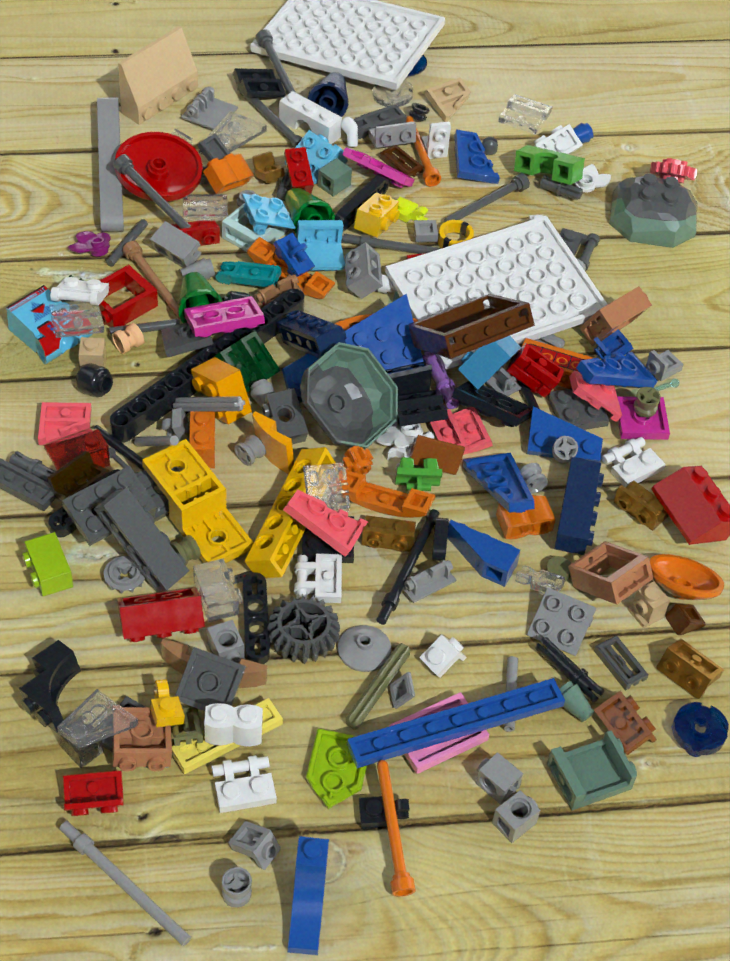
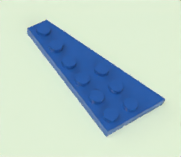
[282,294,424,389]

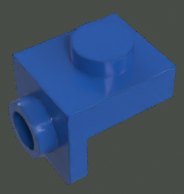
[593,329,633,360]

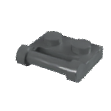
[560,228,600,271]

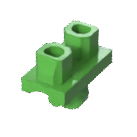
[395,457,442,491]

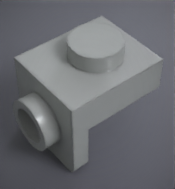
[646,350,684,381]

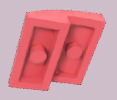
[430,407,493,455]

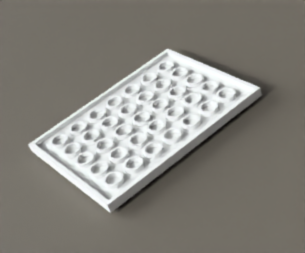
[250,0,445,90]
[385,216,608,370]

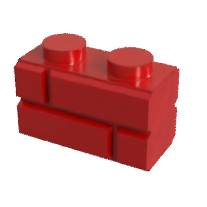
[506,343,565,398]

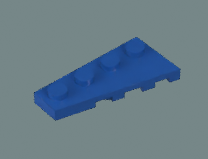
[576,352,658,388]
[463,452,534,513]

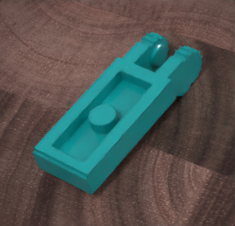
[215,261,282,287]

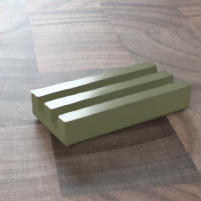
[171,706,203,746]

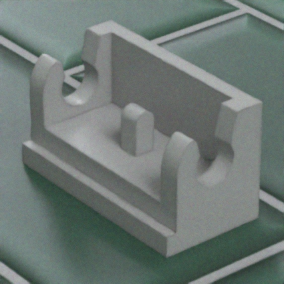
[150,221,201,268]

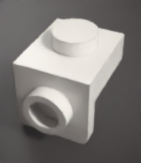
[419,634,467,678]

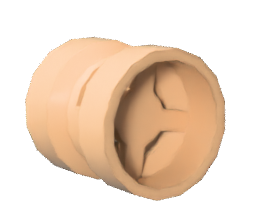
[112,323,144,354]

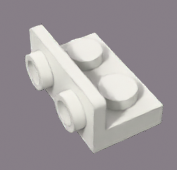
[534,124,583,154]

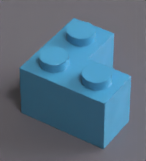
[458,336,521,389]

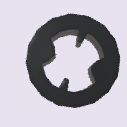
[409,103,430,121]

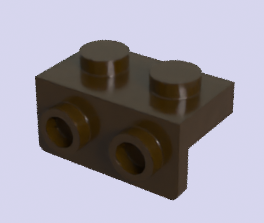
[48,451,111,501]

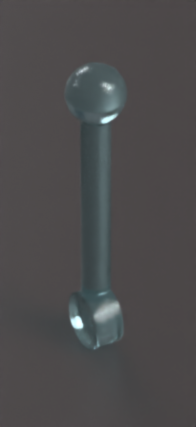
[654,378,680,391]

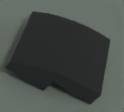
[233,68,286,98]
[398,389,448,426]

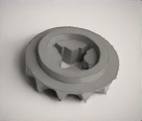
[104,556,146,594]

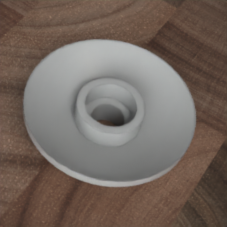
[338,625,391,672]

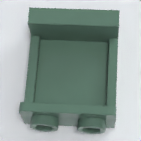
[547,730,637,810]

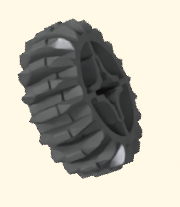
[267,594,340,664]

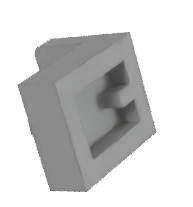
[228,821,280,870]

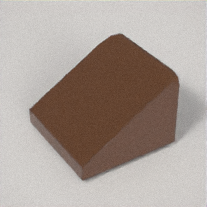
[665,604,706,635]

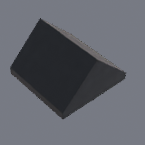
[385,363,432,395]

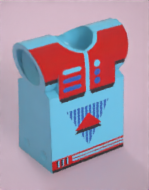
[6,285,93,365]

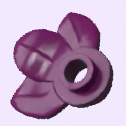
[68,231,111,256]

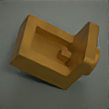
[252,151,285,183]

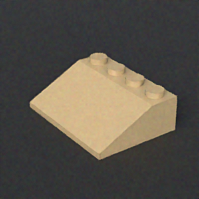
[118,26,198,125]

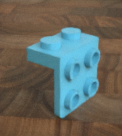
[285,130,348,184]
[296,220,345,271]

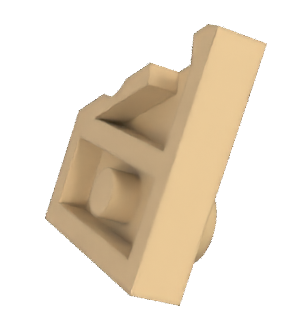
[425,77,471,122]

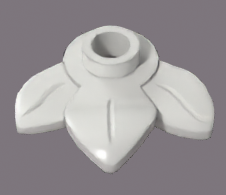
[575,164,611,193]
[376,421,423,448]

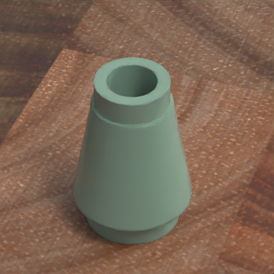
[560,681,595,722]

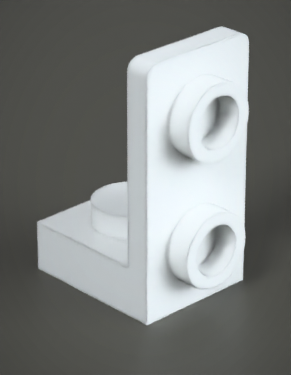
[421,122,451,159]

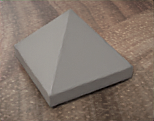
[389,672,415,709]

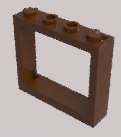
[408,294,535,359]

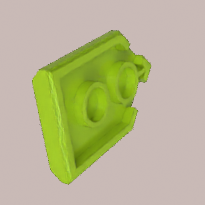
[306,729,367,809]

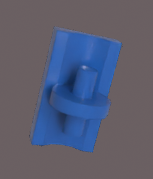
[273,232,315,277]

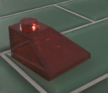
[44,428,110,470]

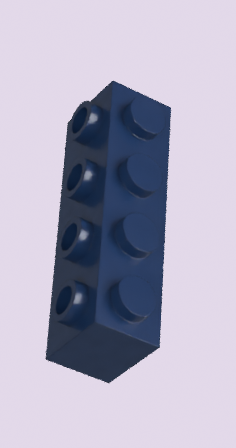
[276,310,347,358]
[554,457,604,555]

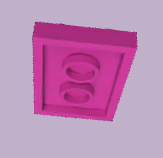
[184,296,265,337]

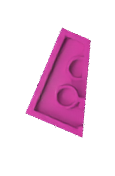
[342,147,415,188]

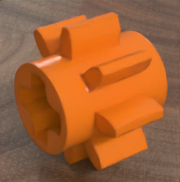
[342,446,374,475]

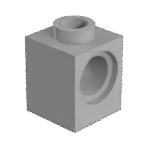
[207,620,244,663]
[476,752,523,805]
[492,790,540,843]

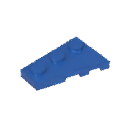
[454,129,500,184]
[527,406,603,462]

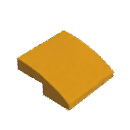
[252,411,294,474]

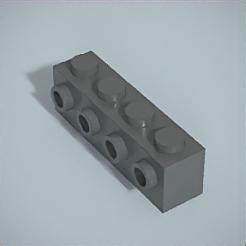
[94,487,189,592]

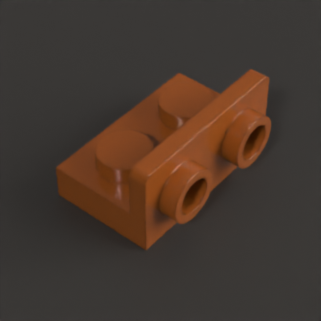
[594,691,657,755]

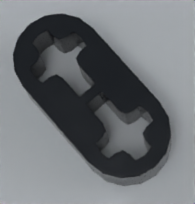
[432,517,449,561]

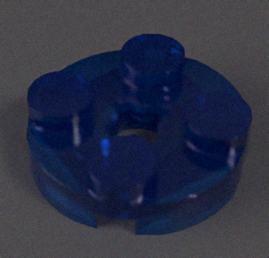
[671,702,729,757]

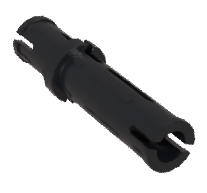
[535,637,604,703]

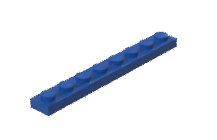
[347,678,565,768]

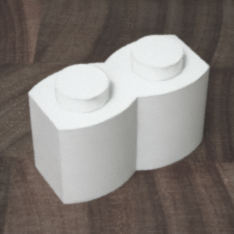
[204,703,263,746]

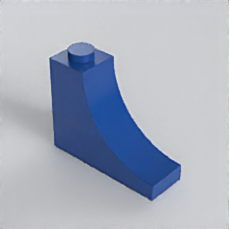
[288,836,329,955]

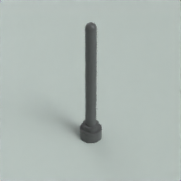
[255,29,296,94]
[113,154,191,229]
[444,173,530,222]

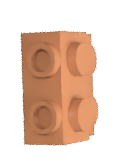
[112,707,172,772]

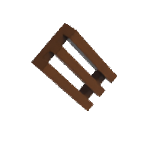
[379,145,424,177]

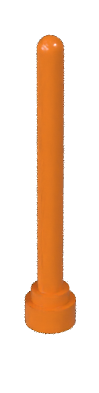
[406,116,441,187]
[377,760,416,897]

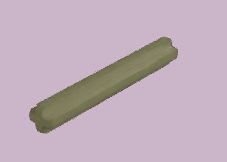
[345,643,411,729]

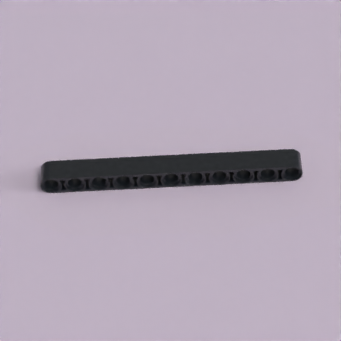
[110,289,305,443]

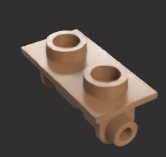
[253,274,303,309]

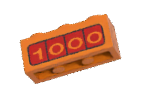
[521,338,593,389]

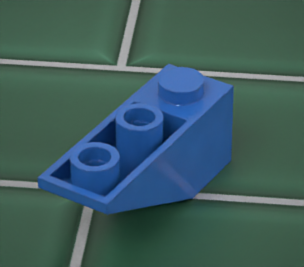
[447,520,520,587]

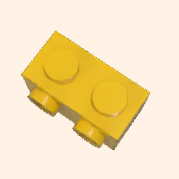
[354,193,400,237]

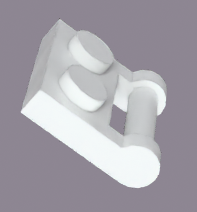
[50,277,109,306]

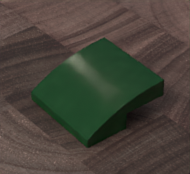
[215,331,281,392]

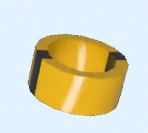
[438,220,474,248]

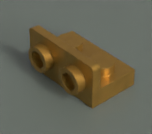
[614,480,669,531]
[362,515,416,552]
[656,639,724,699]

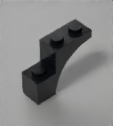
[19,640,81,733]

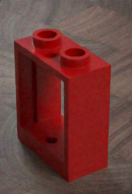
[84,265,158,327]

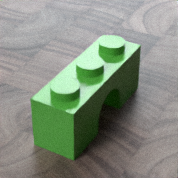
[514,145,585,185]

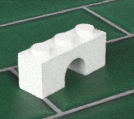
[279,91,342,145]

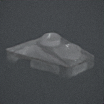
[57,689,138,748]

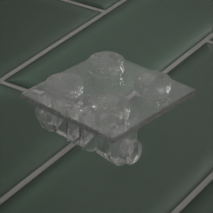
[303,462,351,513]

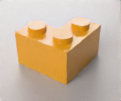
[191,357,252,425]

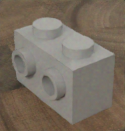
[344,242,383,299]

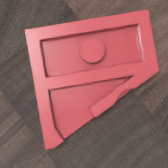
[569,370,622,422]
[38,402,92,445]

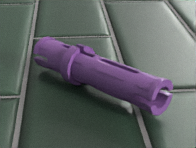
[422,351,459,409]

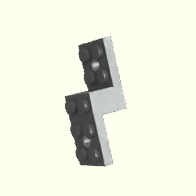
[62,465,180,546]

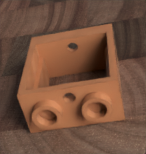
[580,286,652,346]
[568,541,654,605]

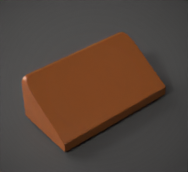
[410,435,465,475]

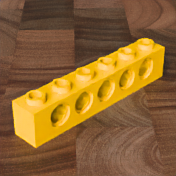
[245,447,337,578]

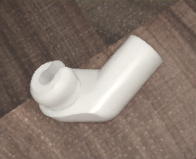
[341,117,358,147]

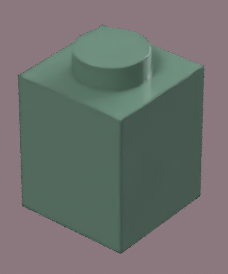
[318,158,352,197]

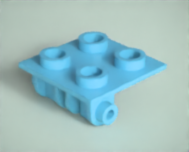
[242,194,295,235]

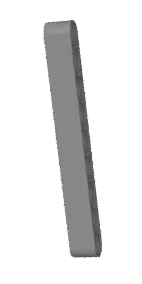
[97,97,124,232]

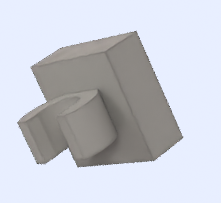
[162,407,190,442]

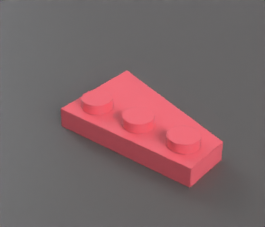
[283,489,368,557]

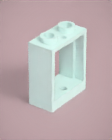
[222,194,290,252]

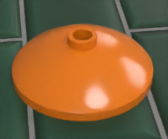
[649,554,724,600]

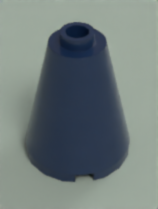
[308,72,349,117]

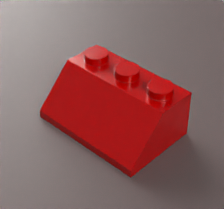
[651,465,730,545]
[117,587,205,642]

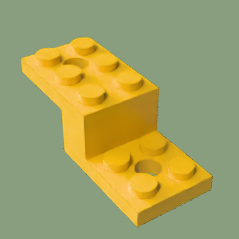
[142,439,254,571]

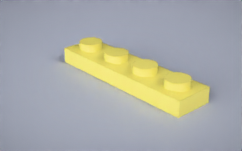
[172,698,283,774]

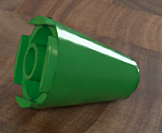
[285,188,335,235]
[178,272,223,323]

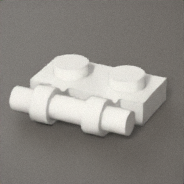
[601,437,665,487]
[294,554,342,603]
[211,755,277,813]

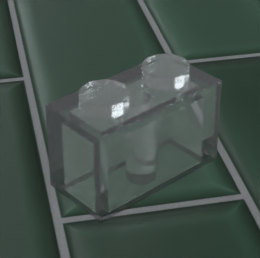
[193,558,243,623]

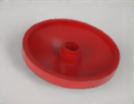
[115,132,203,202]

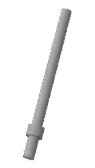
[59,821,191,946]

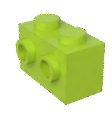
[22,532,73,597]

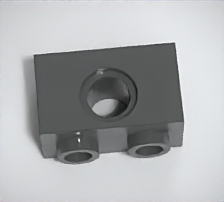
[262,388,308,445]

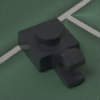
[359,796,410,829]

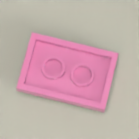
[389,692,489,774]

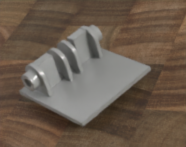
[181,86,238,131]
[527,588,597,656]

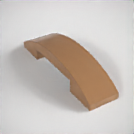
[161,639,268,688]

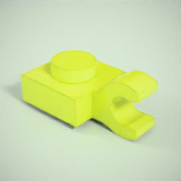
[397,197,428,223]

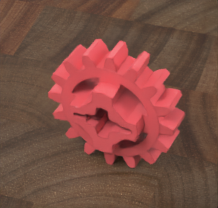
[650,158,697,184]

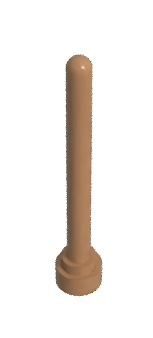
[122,241,180,319]

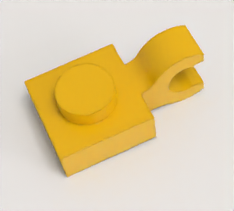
[150,679,185,727]

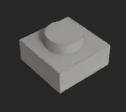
[413,220,438,242]

